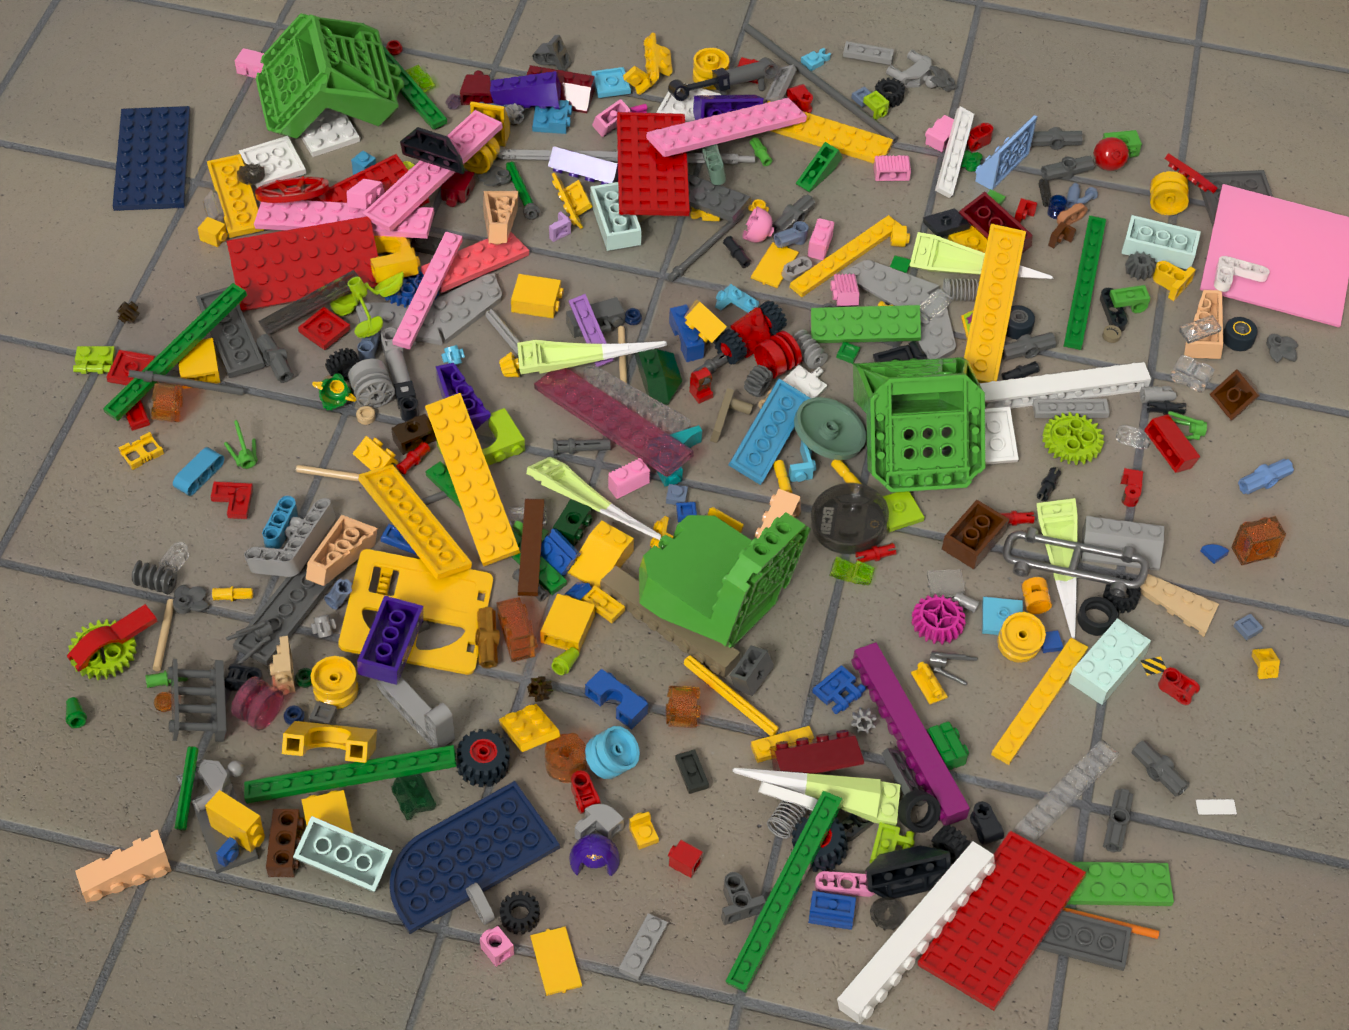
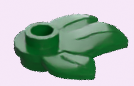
[960,150,983,172]

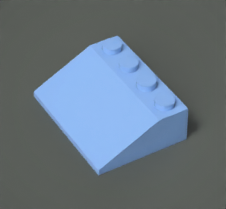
[975,115,1037,190]

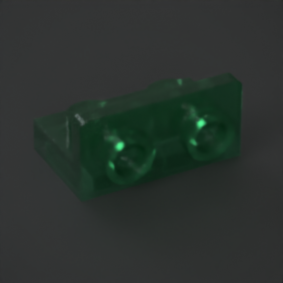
[391,773,436,820]

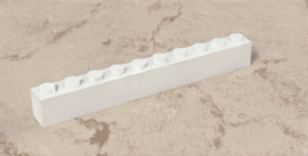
[980,362,1151,409]
[837,841,995,1024]

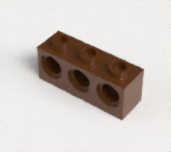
[266,809,304,877]

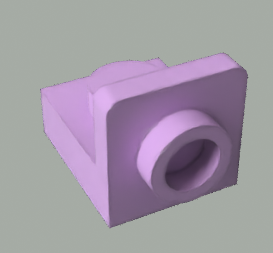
[549,212,572,242]

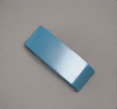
[173,447,224,496]
[262,496,298,549]

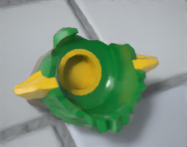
[312,373,357,410]

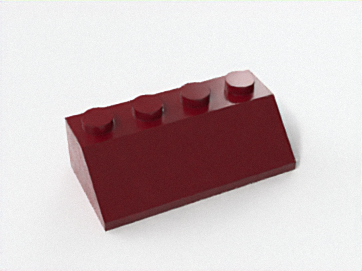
[527,65,595,113]
[959,192,1033,253]
[770,730,864,774]

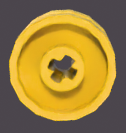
[692,48,730,90]
[463,137,500,174]
[1150,171,1189,215]
[997,612,1046,663]
[310,656,359,709]

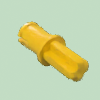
[212,586,253,602]

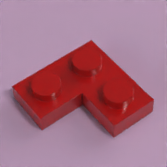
[211,481,253,519]

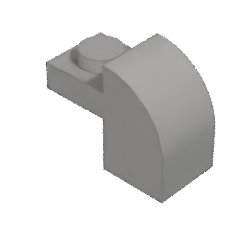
[575,804,624,840]

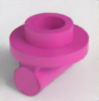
[629,104,648,113]

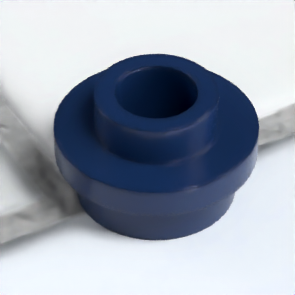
[625,308,642,325]
[284,705,305,725]

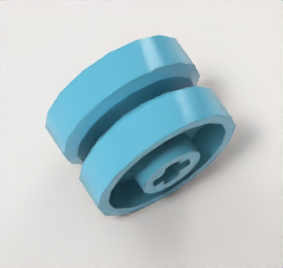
[585,726,640,779]

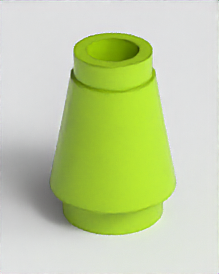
[551,647,580,675]

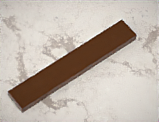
[518,499,545,596]

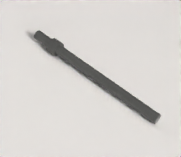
[128,370,243,395]

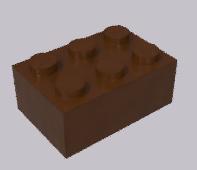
[941,499,1009,569]

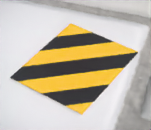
[1141,656,1166,676]

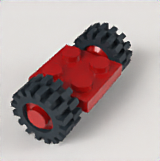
[714,300,787,365]

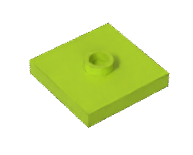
[873,491,925,532]

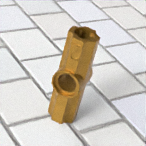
[475,607,500,669]

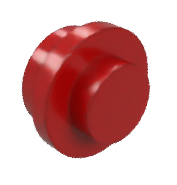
[386,40,403,55]

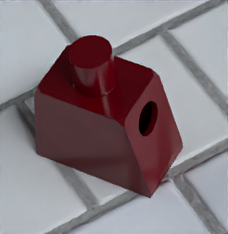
[460,70,493,105]
[441,171,475,207]

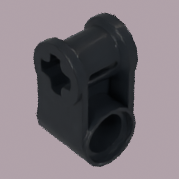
[224,663,265,694]
[970,801,1004,845]

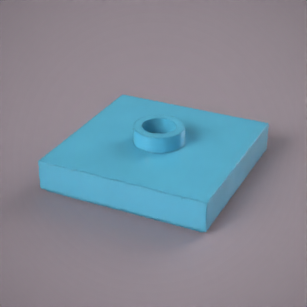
[591,67,631,98]
[982,597,1023,635]

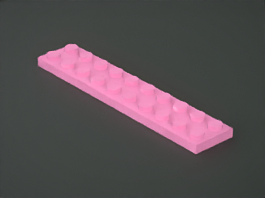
[646,98,807,157]
[362,110,503,232]
[254,200,434,239]

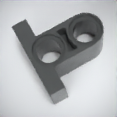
[532,35,572,71]
[721,872,766,925]

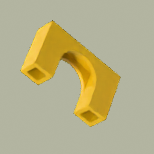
[370,235,420,283]
[282,721,377,763]

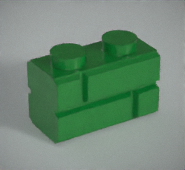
[927,721,969,770]

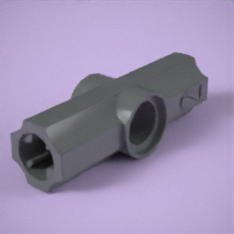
[1031,127,1083,150]
[1041,155,1094,181]
[772,194,815,234]
[1002,332,1056,360]
[1131,740,1189,797]
[1103,789,1133,853]

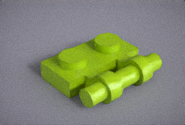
[73,346,116,374]
[870,822,915,863]

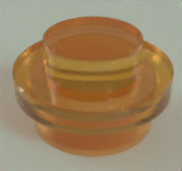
[154,692,172,712]

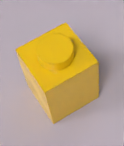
[197,217,228,247]

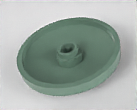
[794,397,866,460]

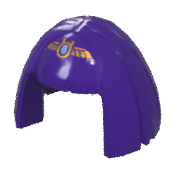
[569,833,620,876]

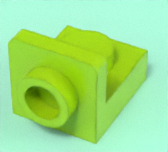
[863,91,889,120]

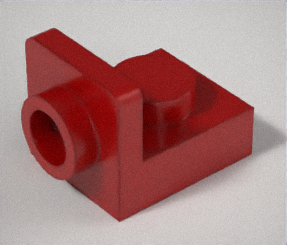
[1015,198,1037,223]

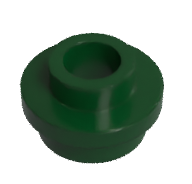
[295,668,312,688]

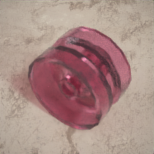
[231,676,284,731]

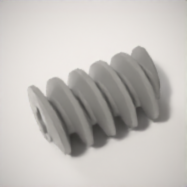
[793,329,828,369]

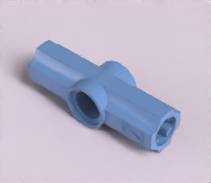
[1238,459,1294,494]

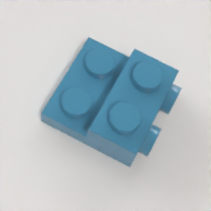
[532,100,572,134]

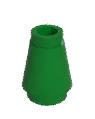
[66,697,87,728]

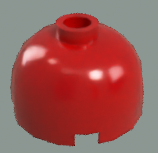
[1093,137,1129,171]

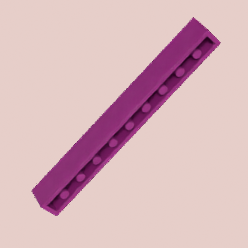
[852,642,970,826]

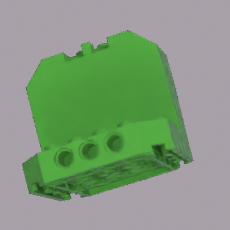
[256,13,404,139]
[853,357,985,492]
[639,512,811,648]

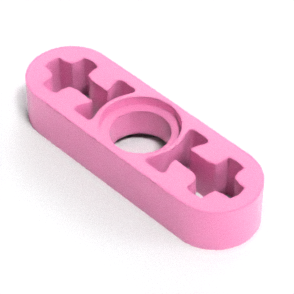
[815,871,875,897]

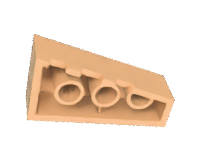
[483,191,518,245]
[1184,290,1223,359]
[754,489,801,538]
[306,515,378,586]
[75,830,172,903]

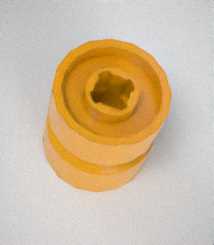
[1021,577,1052,614]

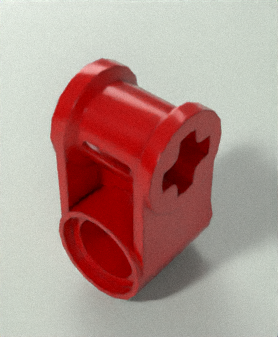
[786,84,813,113]
[967,123,993,152]
[1158,667,1200,705]
[571,770,601,814]

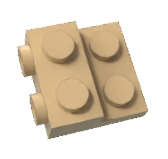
[270,636,295,695]

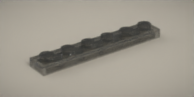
[258,270,359,336]

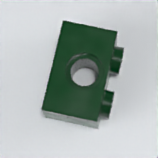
[553,499,593,546]

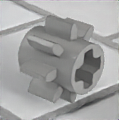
[505,103,524,125]
[311,614,337,638]
[851,707,877,734]

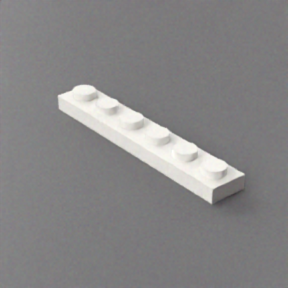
[935,106,974,198]

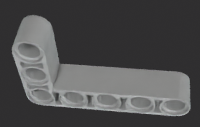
[244,498,336,577]
[377,677,455,749]

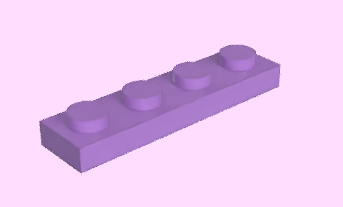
[568,294,614,368]

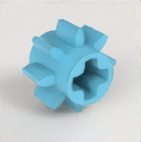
[441,345,465,365]

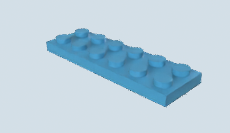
[728,379,810,485]

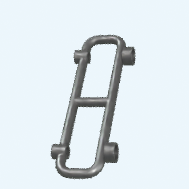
[1002,527,1149,597]

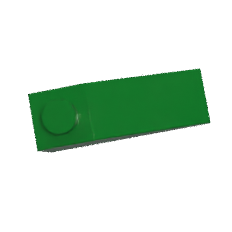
[796,142,843,193]

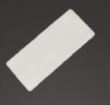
[1196,799,1237,815]

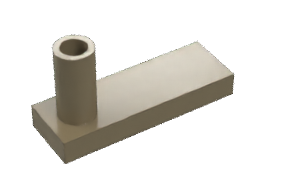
[710,388,753,443]

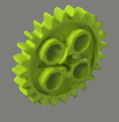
[1042,412,1104,465]
[68,619,137,680]

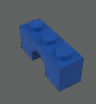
[669,304,705,362]
[585,669,648,730]

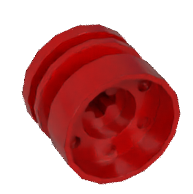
[754,331,802,379]

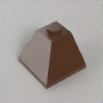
[1210,369,1260,421]

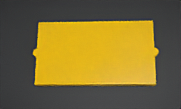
[751,242,799,288]
[530,926,582,996]

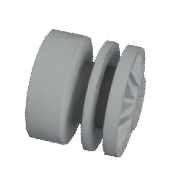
[348,359,395,408]

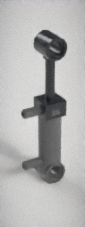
[668,57,779,101]

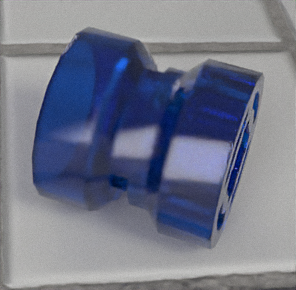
[1047,195,1067,219]

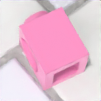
[480,926,514,967]

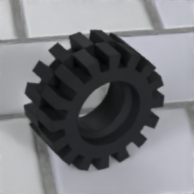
[875,78,905,108]
[325,348,360,381]
[1103,575,1141,614]
[931,825,971,865]
[500,891,540,935]

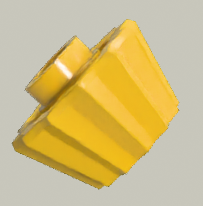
[499,352,520,377]

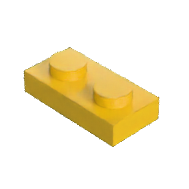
[582,585,625,623]

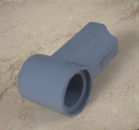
[773,221,809,248]
[357,332,380,361]
[324,579,352,610]

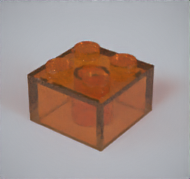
[1231,516,1286,566]

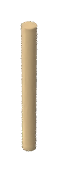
[618,326,627,387]
[296,465,359,482]
[153,599,174,671]

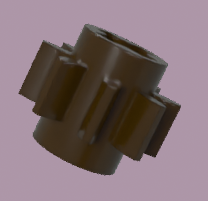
[116,301,140,324]
[527,676,553,702]

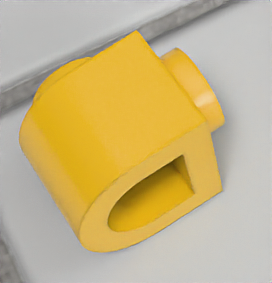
[890,225,910,247]

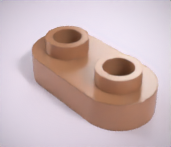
[1057,203,1088,226]

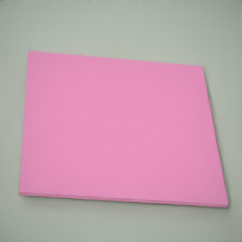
[1200,184,1349,328]

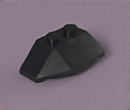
[400,127,465,174]
[865,845,951,900]

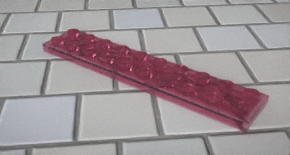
[534,368,694,477]

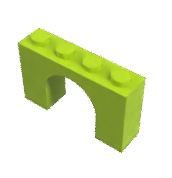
[436,408,525,466]

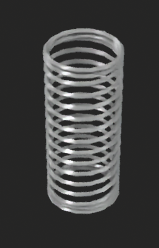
[943,278,979,301]
[767,800,808,838]

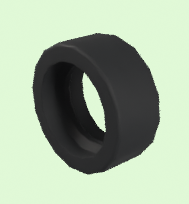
[1077,597,1117,636]
[898,790,941,833]

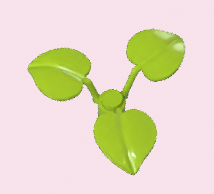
[330,272,404,338]

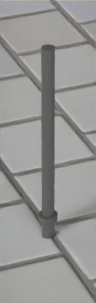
[667,213,744,281]

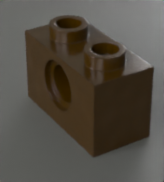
[391,414,437,455]

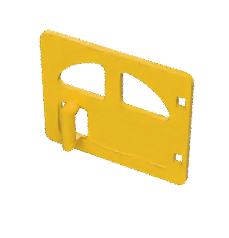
[338,549,493,675]

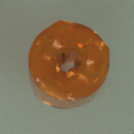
[151,383,183,422]
[666,685,701,728]
[545,733,587,783]

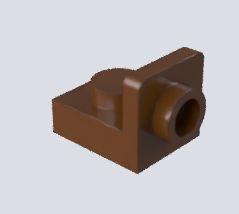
[1048,222,1076,249]

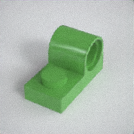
[1110,285,1150,313]

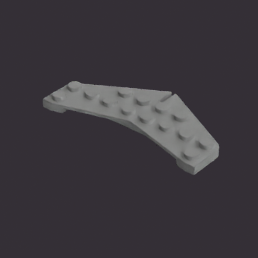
[842,260,956,359]
[355,273,502,345]

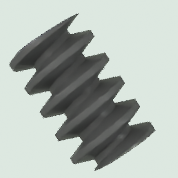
[132,560,177,595]

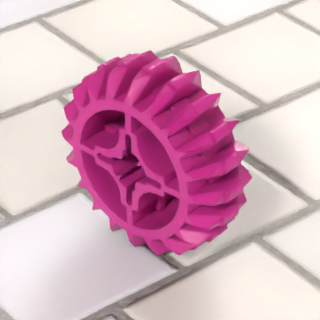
[912,594,966,645]

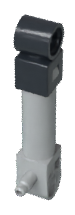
[381,327,419,422]

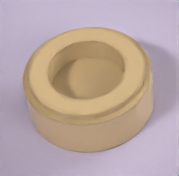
[356,406,376,425]

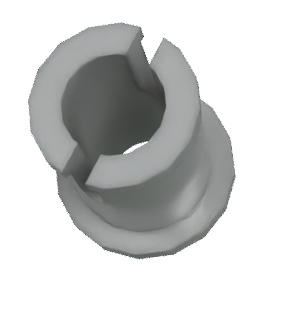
[953,592,979,613]

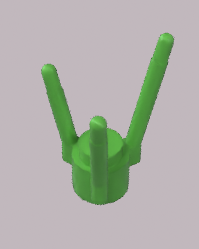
[1168,411,1207,440]
[224,420,258,469]

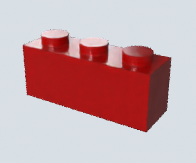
[1144,414,1200,473]

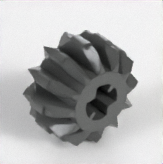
[1125,251,1156,281]
[744,364,773,397]

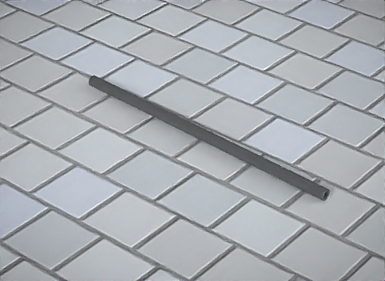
[744,24,898,144]

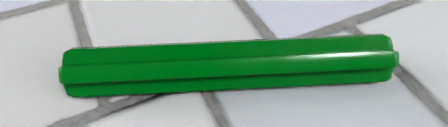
[506,161,534,213]
[175,746,199,831]

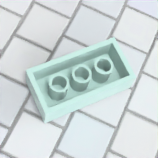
[590,182,641,251]
[1121,215,1201,269]
[1068,618,1151,705]
[293,816,393,893]

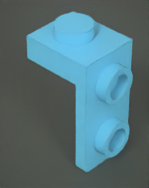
[715,284,759,313]
[789,440,816,482]

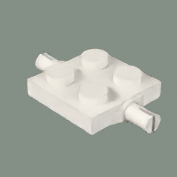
[782,365,828,398]

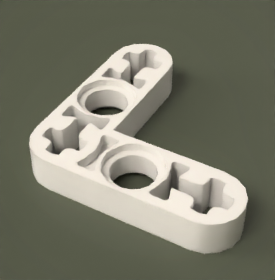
[1214,256,1270,292]
[758,782,818,811]

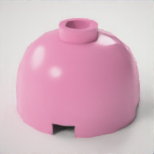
[742,207,774,243]

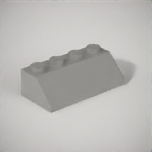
[1081,516,1164,571]

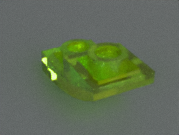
[405,64,436,92]
[829,556,875,585]

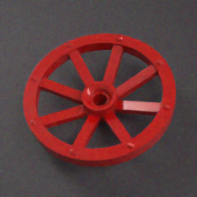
[255,176,330,203]

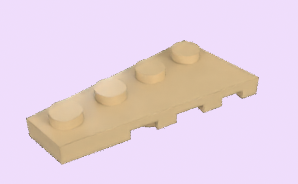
[1140,574,1219,637]

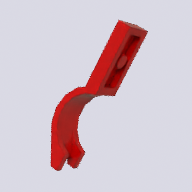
[67,604,158,672]

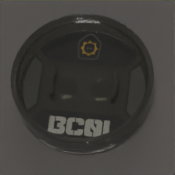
[811,483,889,554]

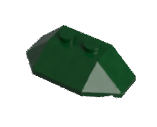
[634,348,682,408]

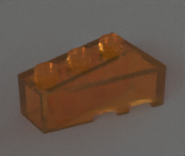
[496,597,538,662]

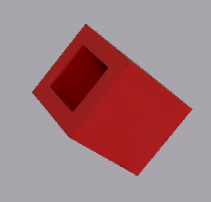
[668,840,703,878]

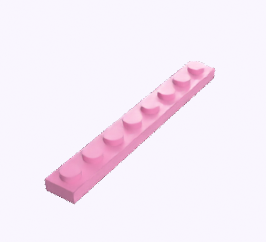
[392,232,463,350]

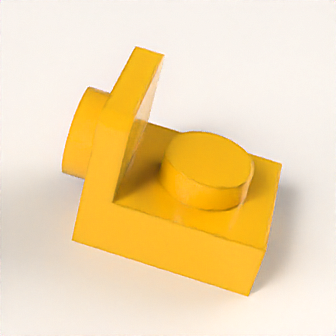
[623,66,651,95]
[1251,648,1280,679]
[629,812,659,850]

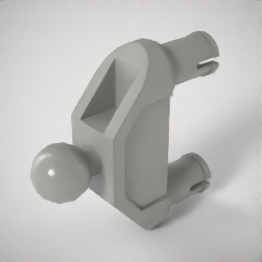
[886,49,937,88]
[176,759,244,813]

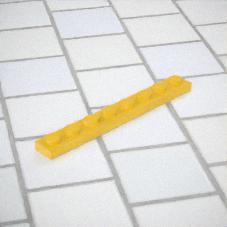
[789,215,901,297]
[991,638,1088,765]

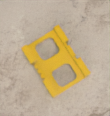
[118,432,164,470]

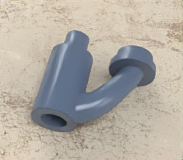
[1066,183,1098,208]

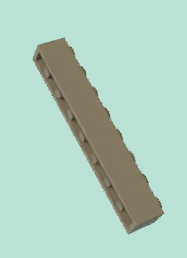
[600,566,740,678]

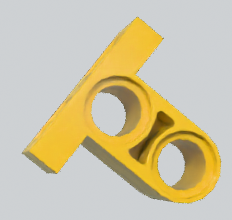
[1153,261,1196,301]

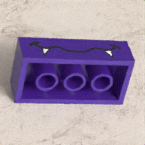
[357,595,423,685]

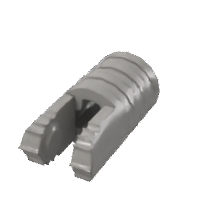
[1140,386,1177,403]

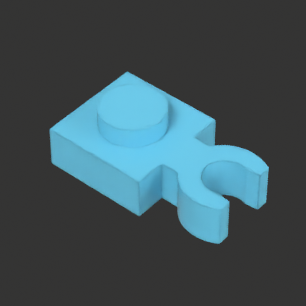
[801,48,831,71]

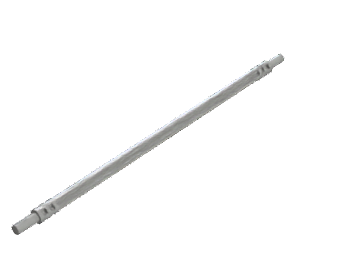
[497,149,755,164]

